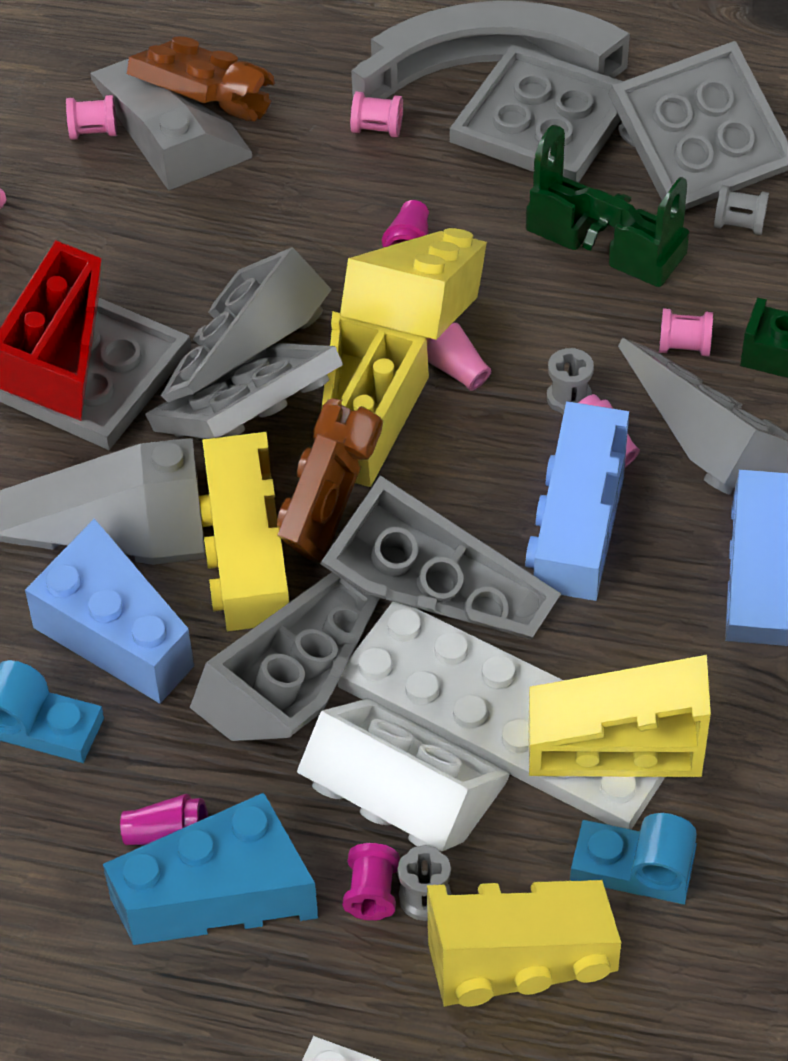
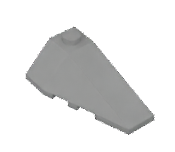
[90,59,252,191]

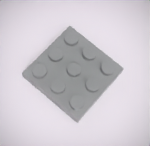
[608,41,788,210]
[450,44,623,183]
[0,298,191,450]
[145,343,343,440]

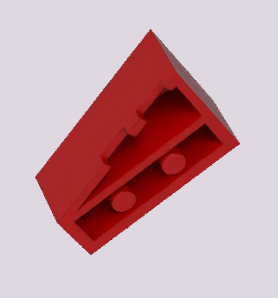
[0,240,102,421]

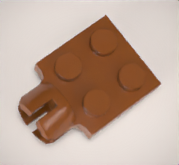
[127,36,275,121]
[277,399,383,564]

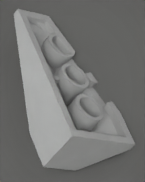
[161,247,332,402]
[618,338,788,495]
[0,438,206,565]
[321,476,561,639]
[189,572,380,741]

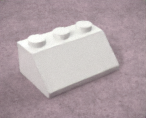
[297,699,510,851]

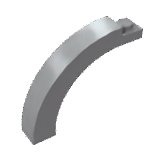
[351,1,630,99]

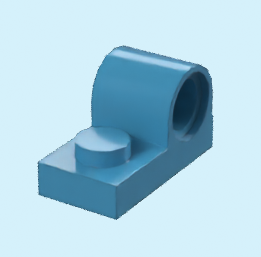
[0,660,104,763]
[570,813,697,905]

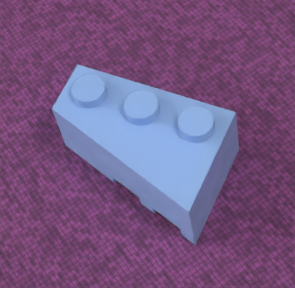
[525,401,629,601]
[725,470,788,646]
[25,519,194,704]

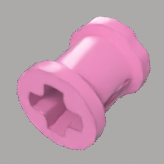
[350,91,403,138]
[66,95,117,140]
[659,308,713,356]

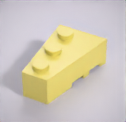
[340,228,487,340]
[321,311,429,487]
[199,432,289,632]
[528,655,711,777]
[427,880,621,1007]

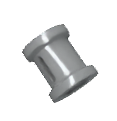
[714,185,769,235]
[547,348,594,415]
[398,845,451,921]

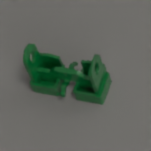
[525,124,689,287]

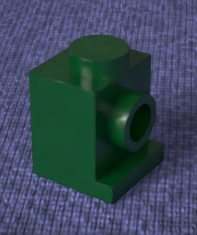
[740,297,788,378]

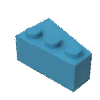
[103,793,318,945]

